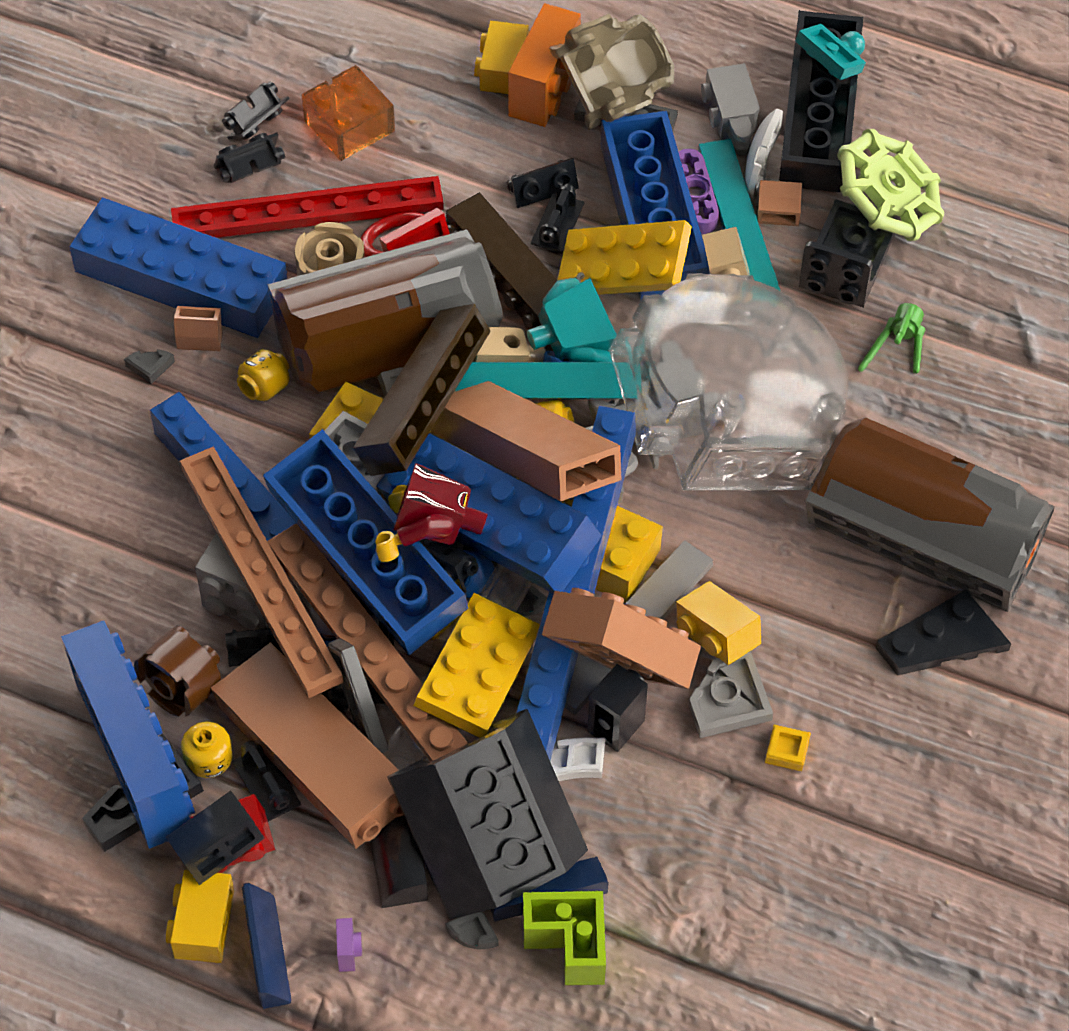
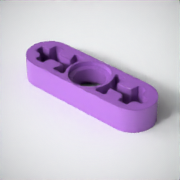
[678,149,719,234]

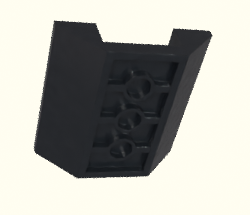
[387,709,588,919]

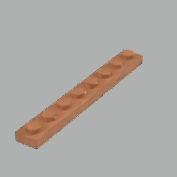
[180,446,344,698]
[267,523,468,762]

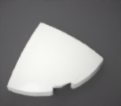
[744,109,783,201]

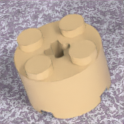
[295,222,365,276]

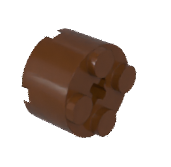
[134,625,221,717]

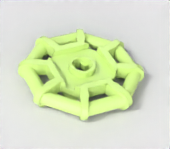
[837,129,944,241]

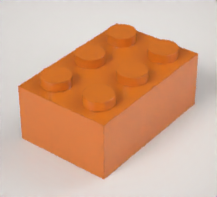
[508,3,581,127]

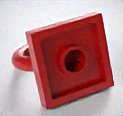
[361,208,450,257]

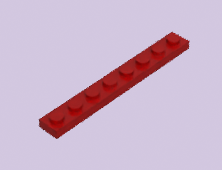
[171,176,444,238]

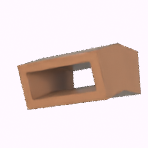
[757,180,802,226]
[174,306,223,351]

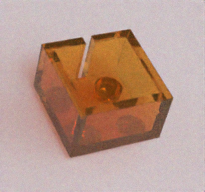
[301,65,395,161]

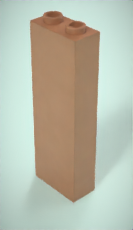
[431,381,622,501]
[211,642,403,849]

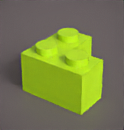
[523,891,606,985]

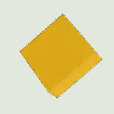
[765,724,811,772]

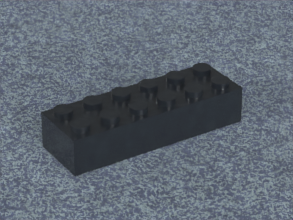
[779,10,864,193]

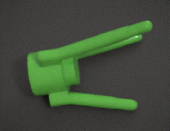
[858,303,925,374]

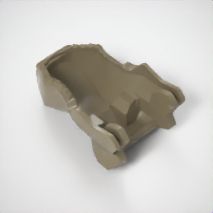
[549,13,674,130]

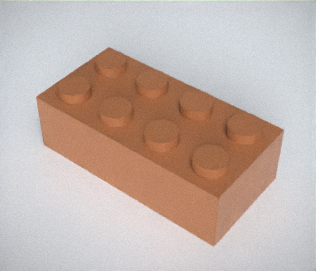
[542,588,701,689]

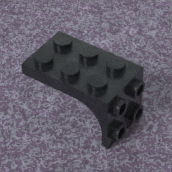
[799,199,899,308]

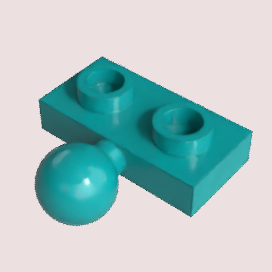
[795,24,866,80]

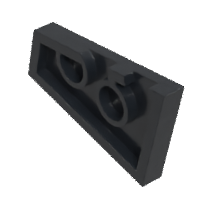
[875,590,1011,676]
[82,734,204,852]

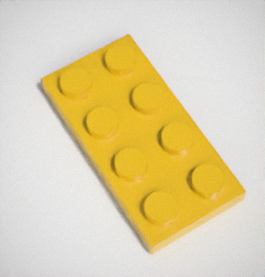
[557,220,692,295]
[413,593,540,738]

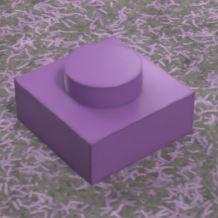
[336,918,362,972]

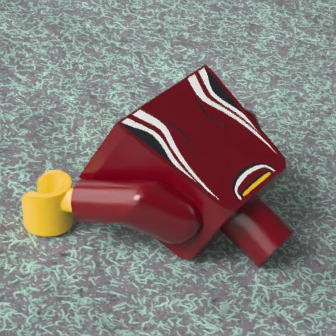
[375,463,488,562]

